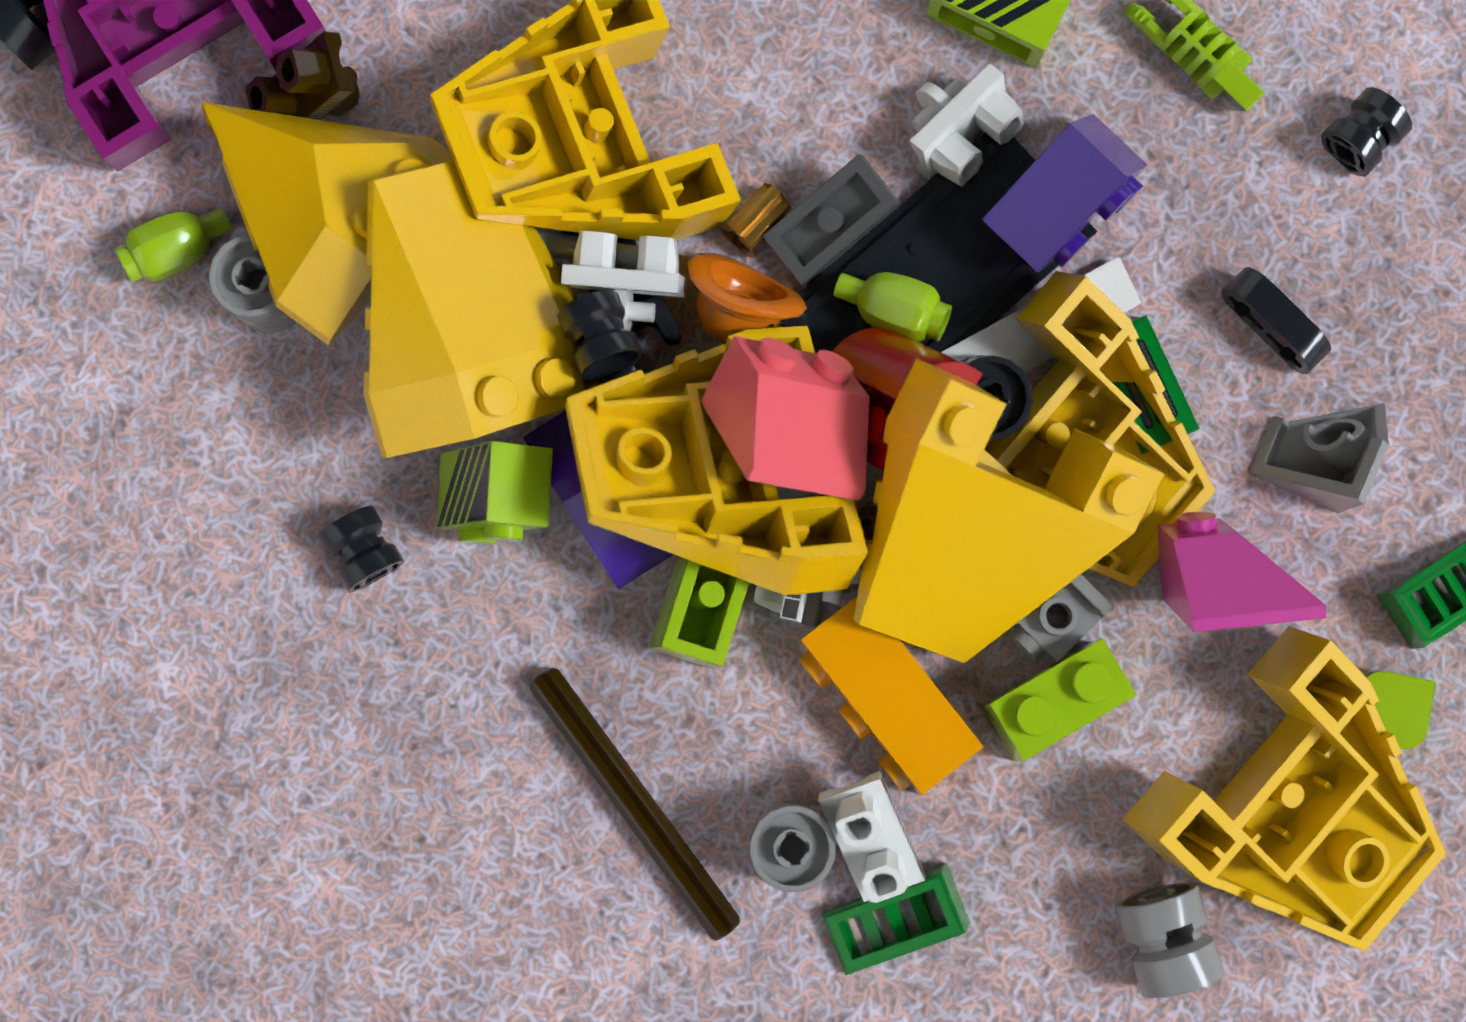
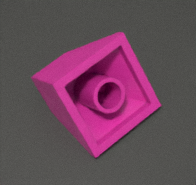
[1157,512,1326,632]

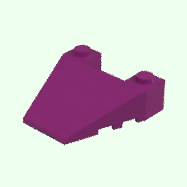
[43,0,326,171]

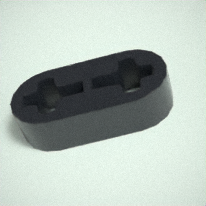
[1221,267,1331,374]

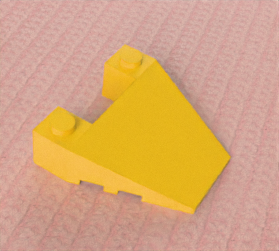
[429,0,741,241]
[978,271,1216,587]
[565,326,868,595]
[854,358,1164,663]
[1122,626,1446,952]

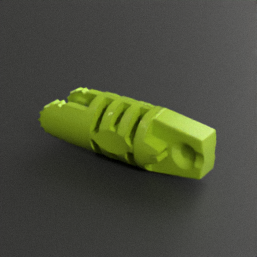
[1122,0,1265,111]

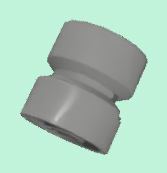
[209,235,297,333]
[750,803,836,892]
[1115,882,1225,998]

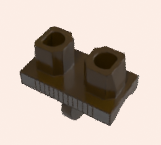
[245,31,360,120]

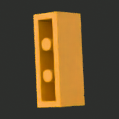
[798,596,984,795]

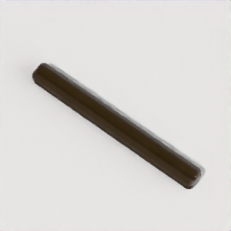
[529,667,740,941]

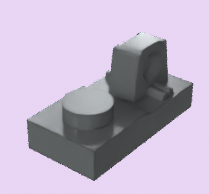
[763,154,902,285]

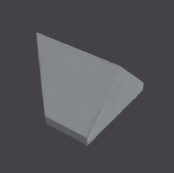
[1249,403,1389,513]

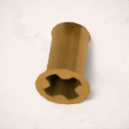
[717,183,791,258]

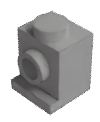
[1009,574,1114,664]

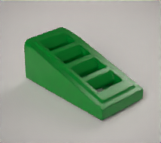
[1377,541,1466,649]
[822,863,970,975]

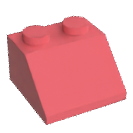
[701,336,869,501]

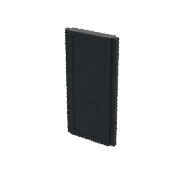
[779,133,1098,354]

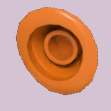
[687,253,807,344]

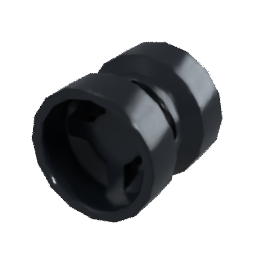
[1321,87,1412,177]
[557,290,643,380]
[317,505,405,593]

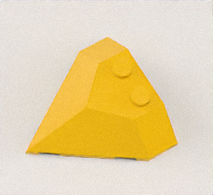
[201,102,453,346]

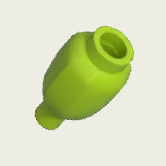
[114,207,233,283]
[834,272,952,342]

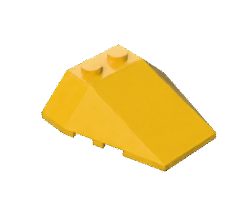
[363,161,601,458]

